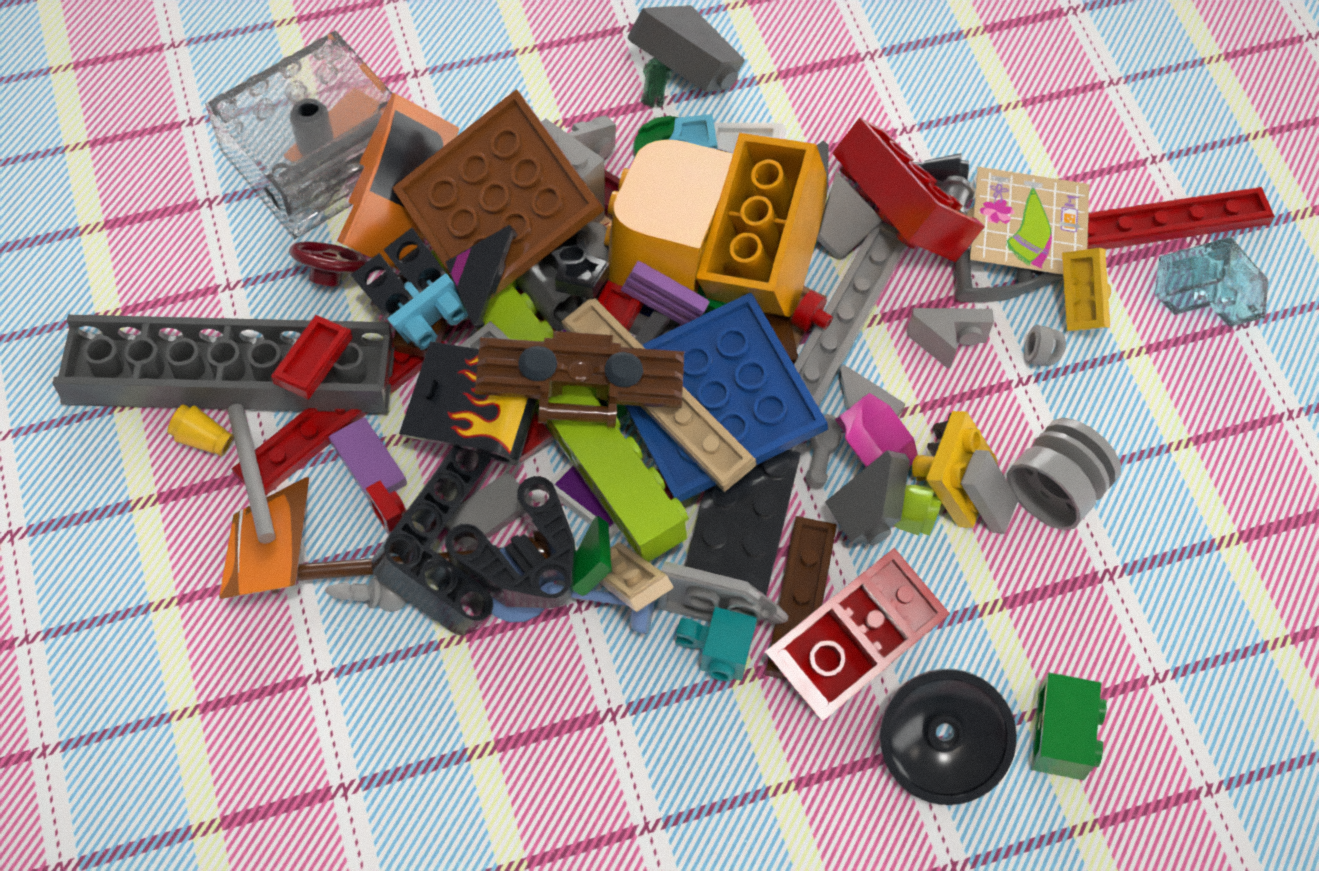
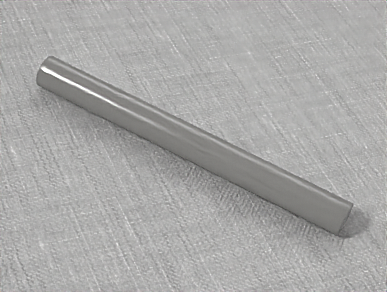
[227,404,276,544]

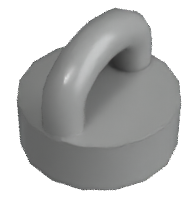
[1024,325,1066,366]

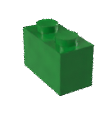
[1031,672,1107,781]

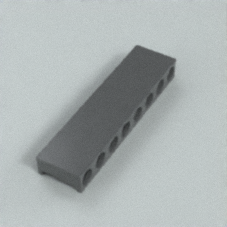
[52,314,396,413]

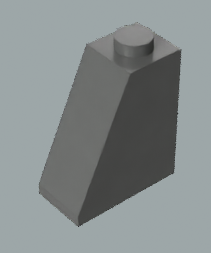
[627,5,745,92]

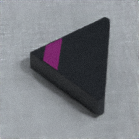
[445,225,517,329]

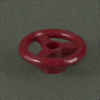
[289,241,368,287]

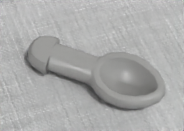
[806,414,841,489]

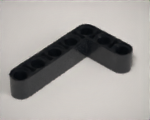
[371,446,493,635]

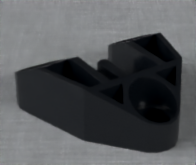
[445,476,577,609]

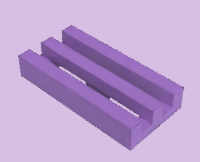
[621,261,710,325]

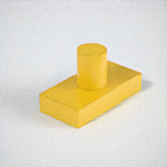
[1062,248,1112,331]

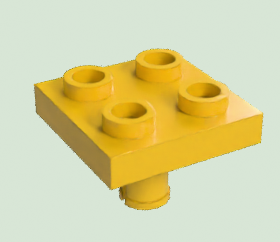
[912,411,998,528]

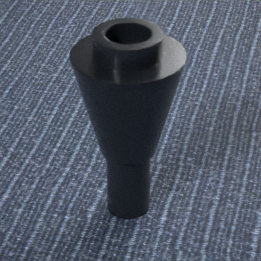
[913,153,969,185]

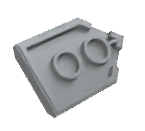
[658,561,788,625]

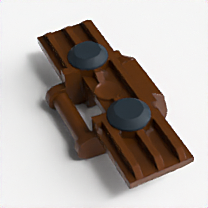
[475,331,684,428]

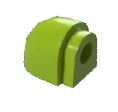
[894,485,942,536]

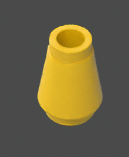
[167,404,234,457]

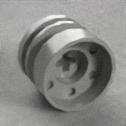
[1007,417,1121,530]

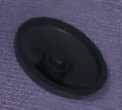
[879,668,1017,805]

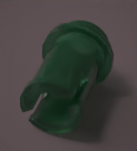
[641,58,672,108]

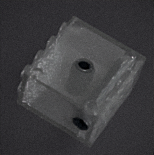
[205,30,392,240]

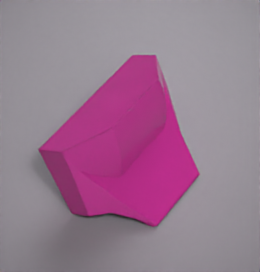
[835,393,918,467]

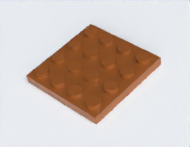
[392,89,605,299]

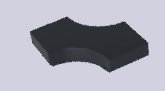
[541,230,610,299]

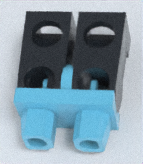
[351,228,468,350]

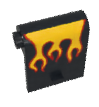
[399,341,539,465]

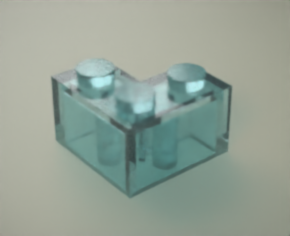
[1154,237,1269,327]

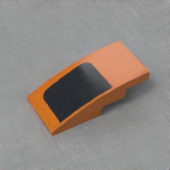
[337,93,459,271]

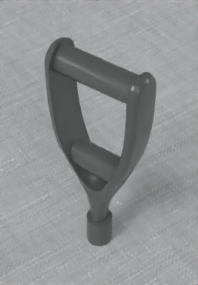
[954,246,1064,302]

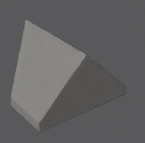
[817,172,883,259]

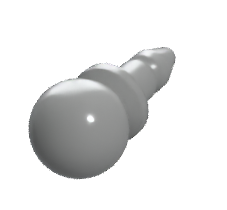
[325,578,408,612]

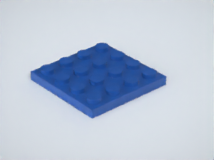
[625,293,828,502]

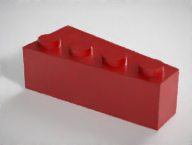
[832,117,985,262]

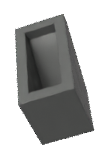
[825,450,910,545]

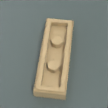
[599,542,674,612]

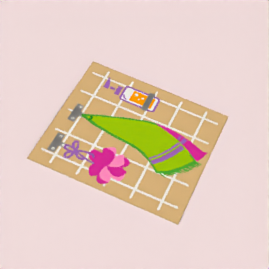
[970,166,1089,275]

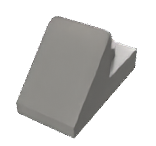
[907,308,994,368]

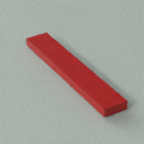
[1087,187,1275,250]
[231,339,445,496]

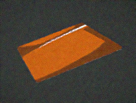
[219,477,309,599]

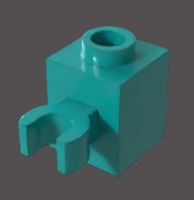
[675,607,758,681]

